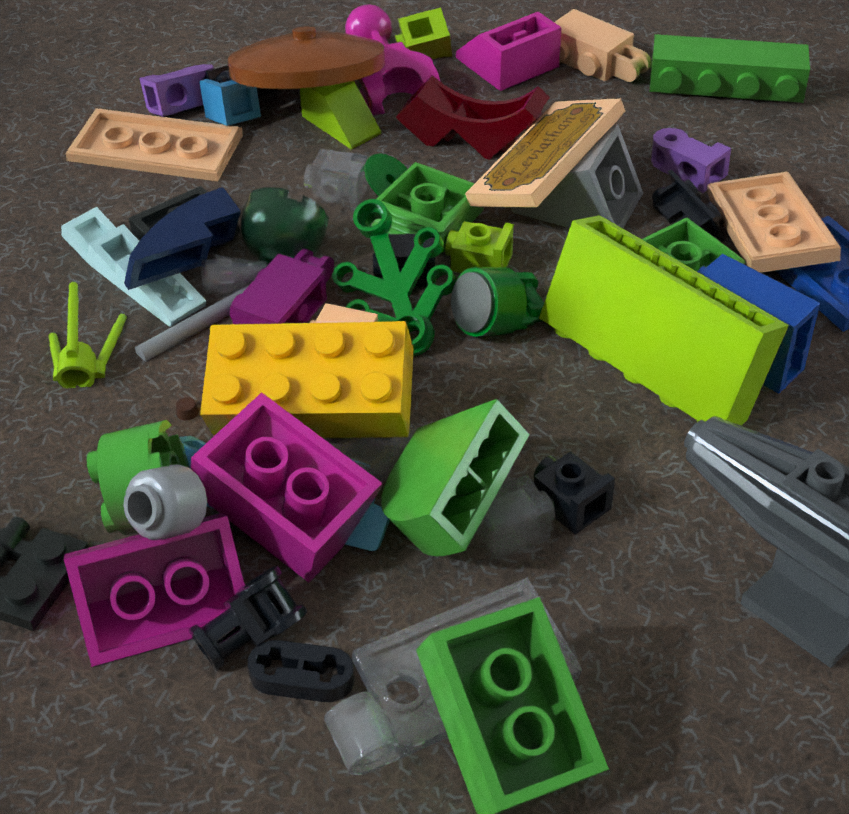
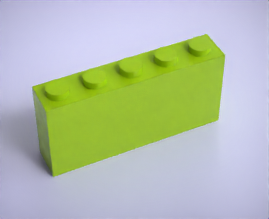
[539,215,789,426]

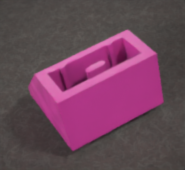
[456,12,562,91]

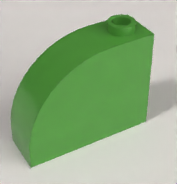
[381,399,530,557]

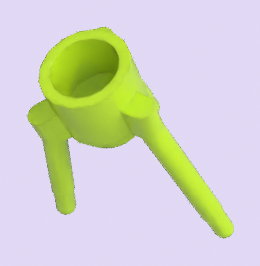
[49,282,127,388]

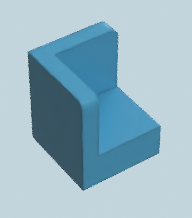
[200,79,261,126]

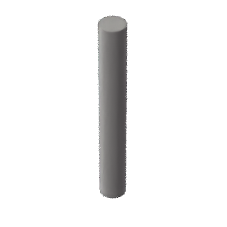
[135,286,248,362]

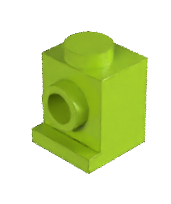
[395,7,452,60]
[445,221,514,273]

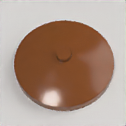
[228,27,385,89]

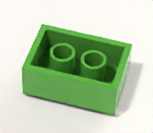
[416,597,609,814]

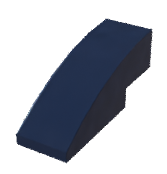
[124,187,241,290]

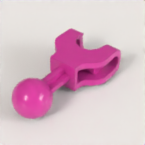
[345,4,440,116]

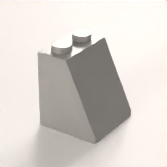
[511,124,643,228]

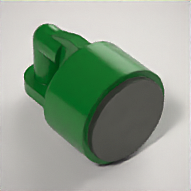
[451,267,544,337]

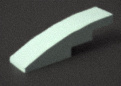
[61,207,206,327]

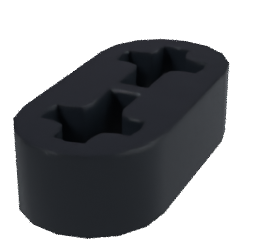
[248,640,354,702]

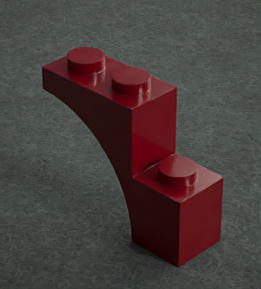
[395,75,550,160]

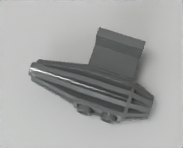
[684,416,849,668]

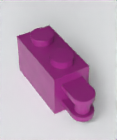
[230,248,334,324]

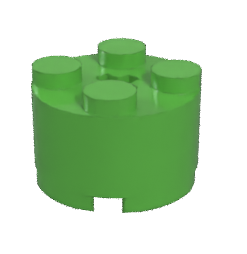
[87,420,189,535]

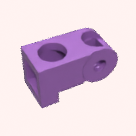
[140,64,214,117]
[651,128,731,193]

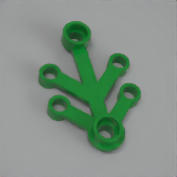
[332,199,457,357]

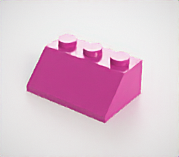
[191,392,382,583]
[64,513,245,667]

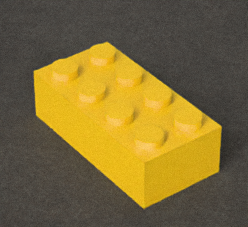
[200,321,414,438]

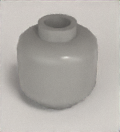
[123,464,207,540]

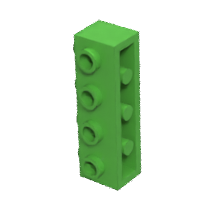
[649,34,810,103]

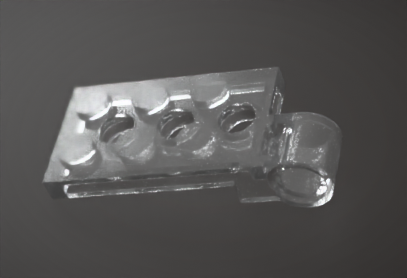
[324,577,582,776]

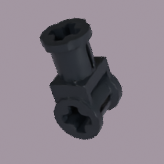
[189,565,307,671]

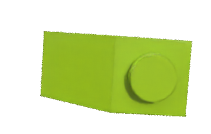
[300,81,381,150]

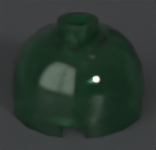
[240,187,329,267]

